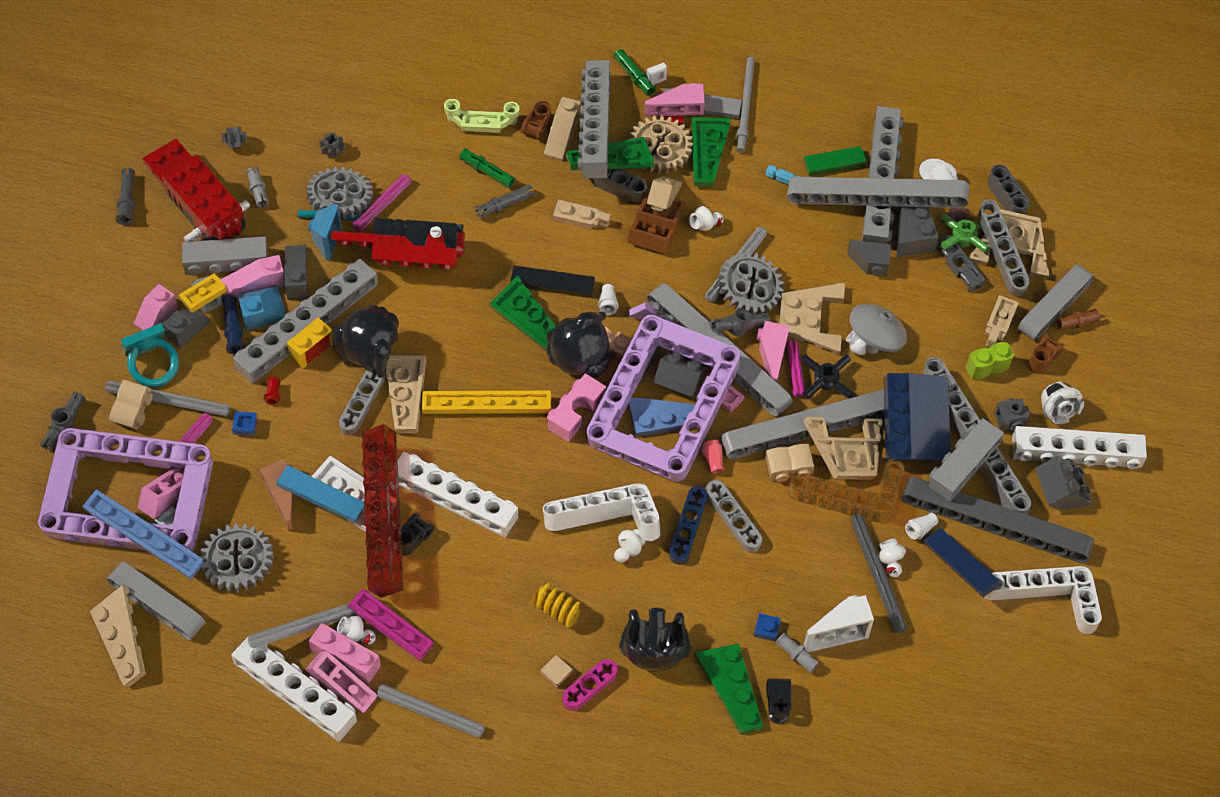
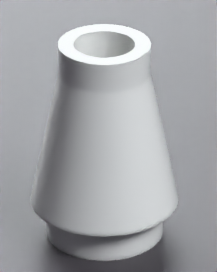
[598,284,619,315]
[905,513,938,540]

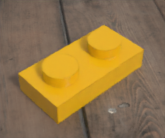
[179,273,227,313]

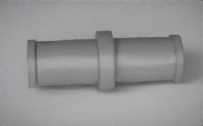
[246,167,269,208]
[776,633,819,673]

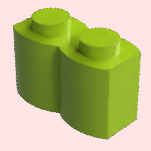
[966,342,1014,380]

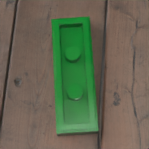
[803,146,867,176]

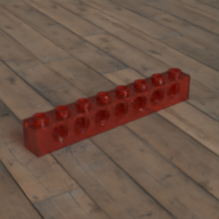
[362,424,404,598]

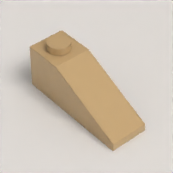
[544,97,581,161]
[647,176,683,211]

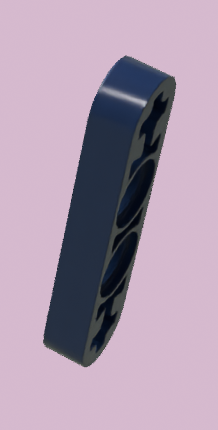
[669,486,708,565]

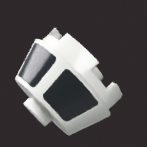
[1041,382,1084,424]

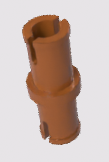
[1056,309,1100,330]

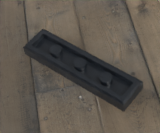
[510,265,595,298]

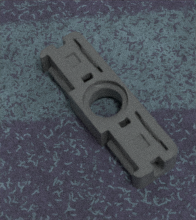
[936,235,985,292]

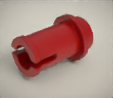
[264,377,281,405]

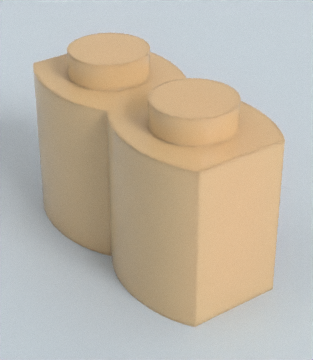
[109,379,153,430]
[765,444,814,482]

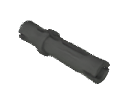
[475,184,534,219]

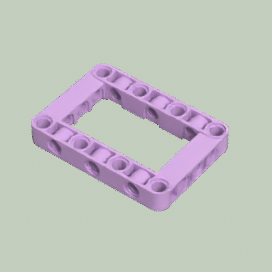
[587,315,740,482]
[38,428,213,552]

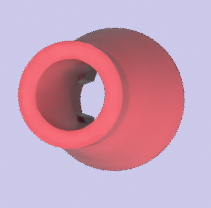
[701,440,724,474]

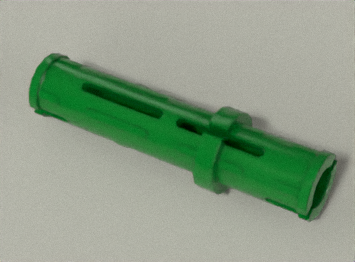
[614,49,656,96]
[459,148,515,188]

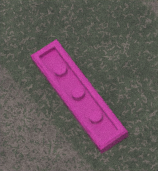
[348,588,434,662]

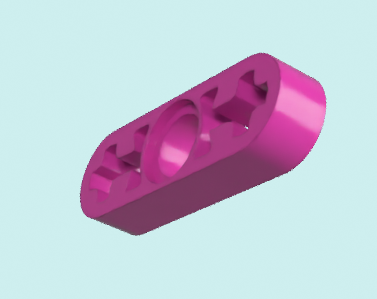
[562,659,618,711]

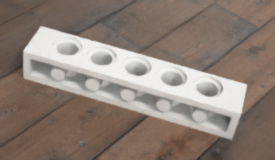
[1012,426,1147,469]
[390,452,518,538]
[231,637,357,742]

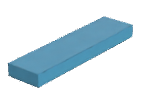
[276,465,366,523]

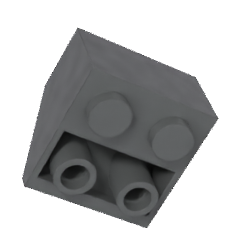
[653,351,709,397]
[1036,456,1093,510]

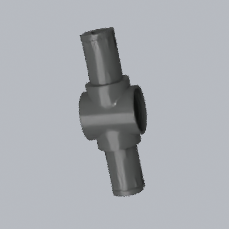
[710,309,770,337]
[40,391,86,451]

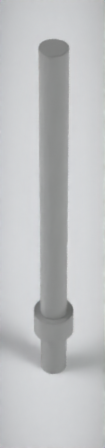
[736,57,755,153]

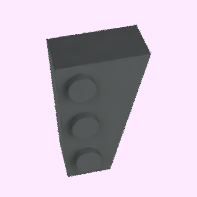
[896,206,939,257]

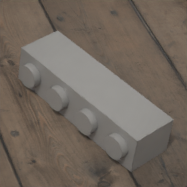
[182,237,268,275]
[929,418,1004,502]

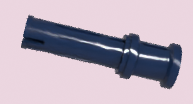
[222,294,245,354]

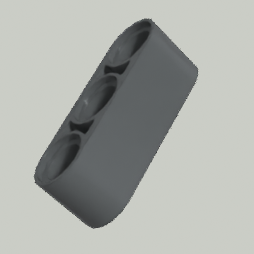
[987,164,1030,215]
[593,169,647,204]

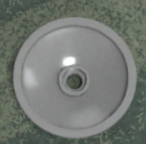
[849,303,907,352]

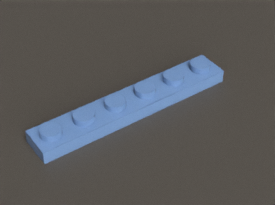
[82,489,205,580]

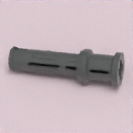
[115,168,135,225]

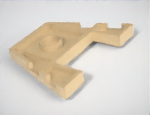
[969,209,1049,279]
[779,283,845,356]
[804,417,882,480]

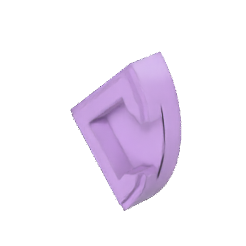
[629,302,659,320]

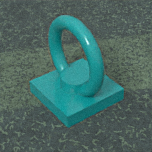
[121,323,179,388]

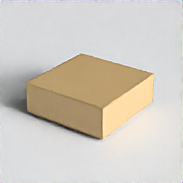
[540,655,573,687]

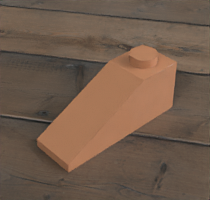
[260,459,295,531]

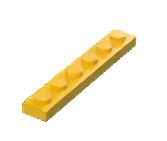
[422,390,551,414]

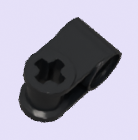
[394,513,435,556]
[766,678,791,724]

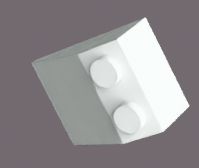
[804,595,874,653]

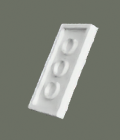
[312,456,400,537]

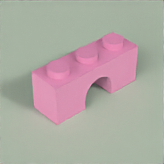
[547,374,606,442]
[309,623,381,684]

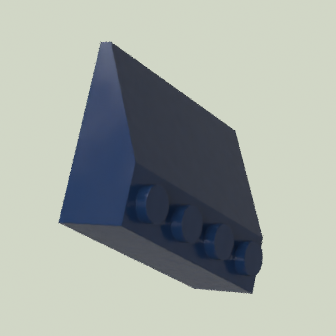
[883,373,951,463]

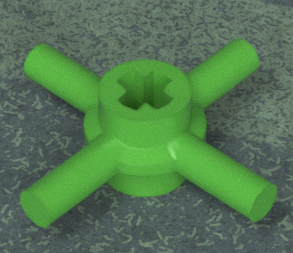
[940,214,990,253]

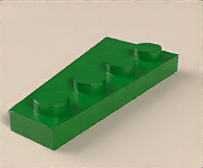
[691,117,731,187]
[566,137,654,170]
[490,275,556,351]
[695,643,763,734]

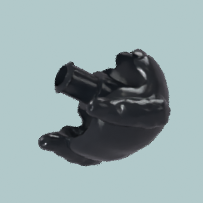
[332,305,399,378]
[546,311,615,378]
[619,608,692,671]

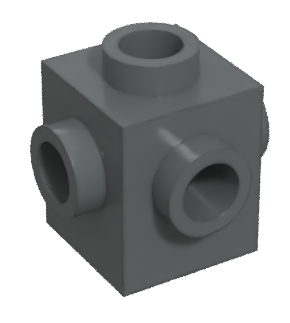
[994,398,1030,431]

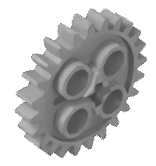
[307,166,373,219]
[717,252,784,315]
[201,523,274,593]

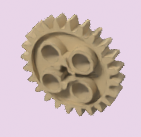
[629,115,693,174]

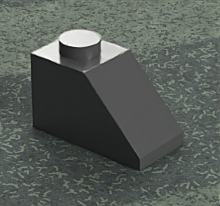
[847,240,891,276]
[162,309,211,349]

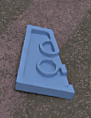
[628,397,695,437]

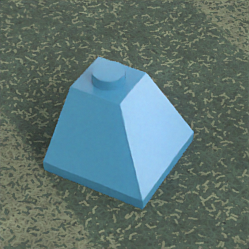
[309,204,342,261]
[237,285,286,330]

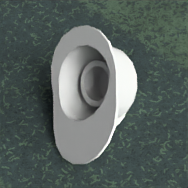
[919,159,958,180]

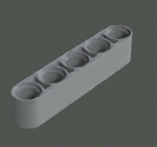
[978,200,1029,297]
[1018,264,1095,341]
[107,562,206,640]

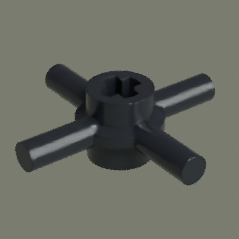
[801,354,854,399]

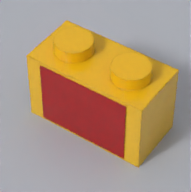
[286,317,334,368]

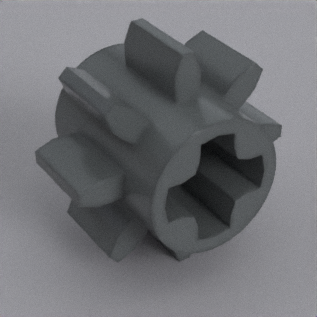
[222,127,247,148]
[319,133,345,158]

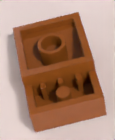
[628,191,686,254]

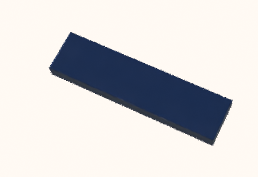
[924,528,1000,598]

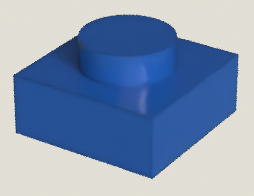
[232,411,257,436]
[754,613,781,642]

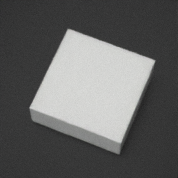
[646,62,667,85]

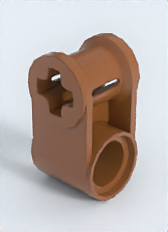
[521,101,552,140]
[1028,333,1065,374]

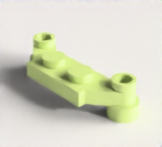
[444,99,520,133]

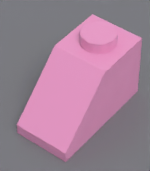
[134,284,178,330]

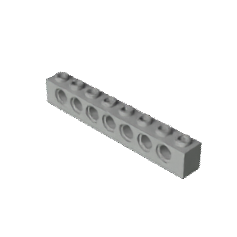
[578,60,610,178]
[862,106,904,244]
[233,259,378,384]

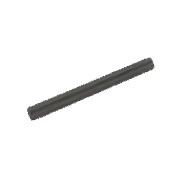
[851,514,907,633]

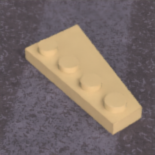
[386,355,427,433]
[90,585,146,687]

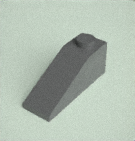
[284,245,308,300]

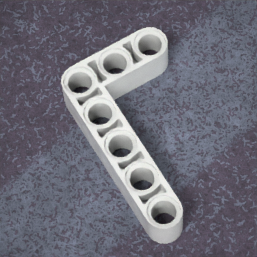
[543,483,660,541]
[984,566,1102,634]

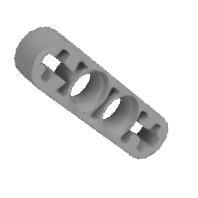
[339,368,386,435]
[706,480,762,553]

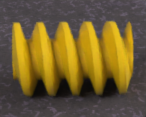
[531,582,580,628]

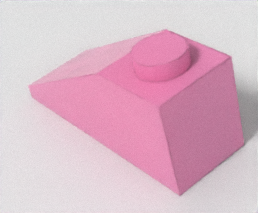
[644,83,705,116]
[221,255,285,297]
[757,321,790,382]
[137,467,185,519]
[305,650,378,713]

